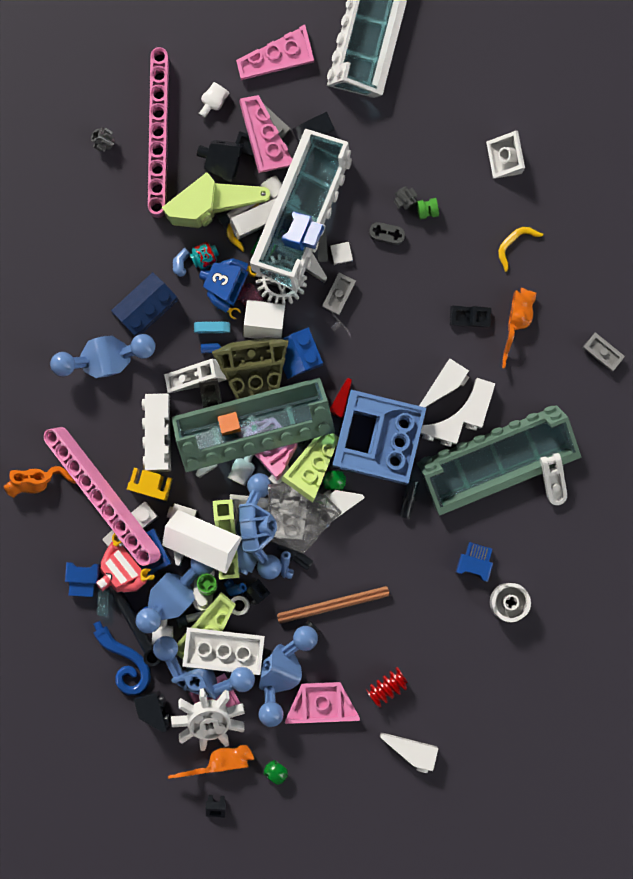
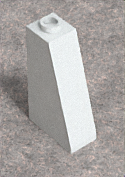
[230,194,301,240]

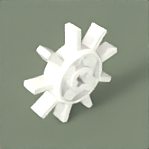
[171,688,245,751]

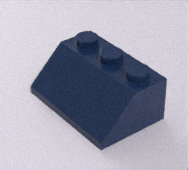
[111,272,179,336]

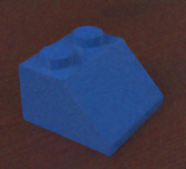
[283,327,323,379]

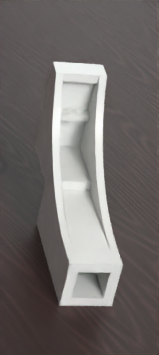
[420,378,495,447]

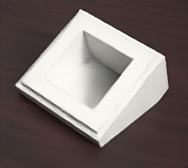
[196,464,218,478]

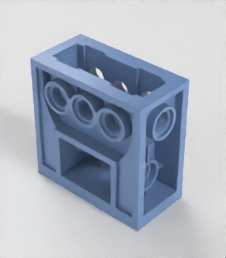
[332,390,426,485]

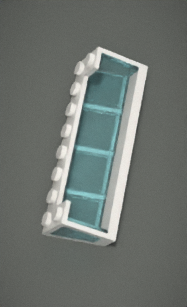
[327,0,407,98]
[250,129,352,292]

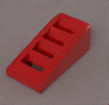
[330,378,352,419]

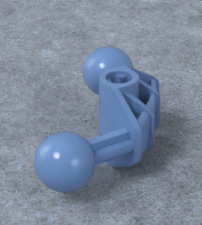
[50,334,155,378]
[236,473,282,579]
[136,559,214,633]
[258,626,318,727]
[153,636,255,700]

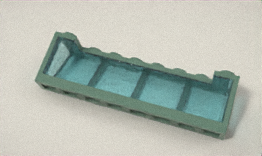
[172,377,335,472]
[416,405,581,516]

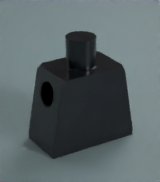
[196,140,245,182]

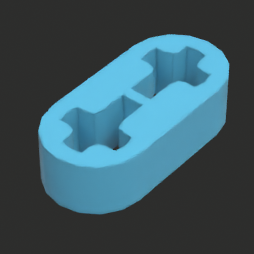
[194,322,230,334]

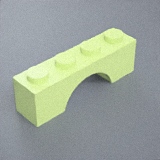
[213,499,240,580]

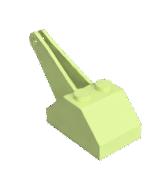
[162,172,271,228]

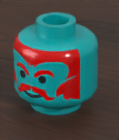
[189,242,219,270]

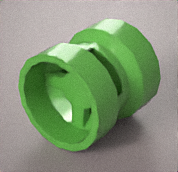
[417,198,439,220]
[197,573,217,596]

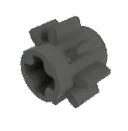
[91,127,115,151]
[394,186,417,210]

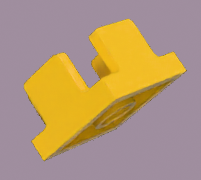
[127,467,173,501]

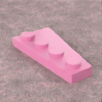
[236,25,314,80]
[239,95,293,173]

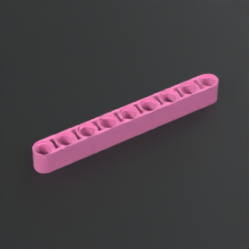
[148,47,169,218]
[44,427,161,566]

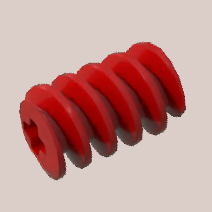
[366,667,408,708]

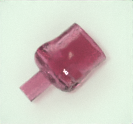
[237,283,264,308]

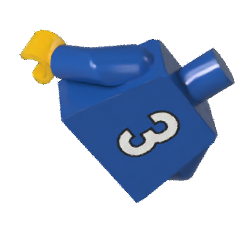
[199,258,256,319]

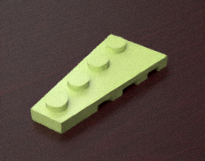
[281,433,339,502]
[177,592,236,659]

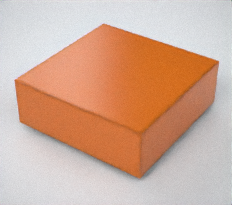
[218,412,241,436]

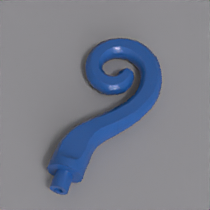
[93,621,151,696]

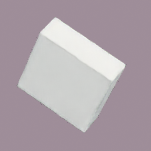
[330,242,353,265]

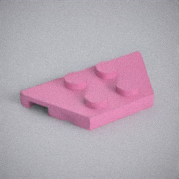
[236,418,297,480]
[285,682,360,724]

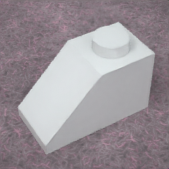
[320,490,365,520]

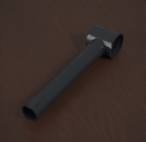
[109,586,162,666]

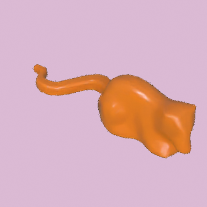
[502,288,536,368]
[4,466,77,498]
[168,745,254,779]

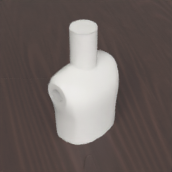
[199,82,230,118]
[227,454,255,486]

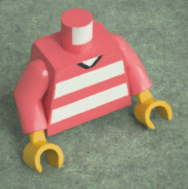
[96,533,155,593]

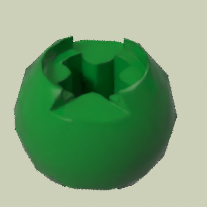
[322,471,346,490]
[264,760,288,785]

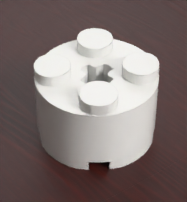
[490,583,531,622]

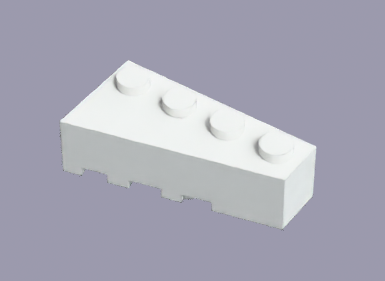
[142,394,171,472]

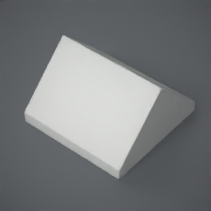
[486,131,525,178]
[243,300,285,339]

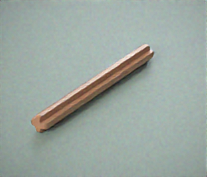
[277,586,390,623]

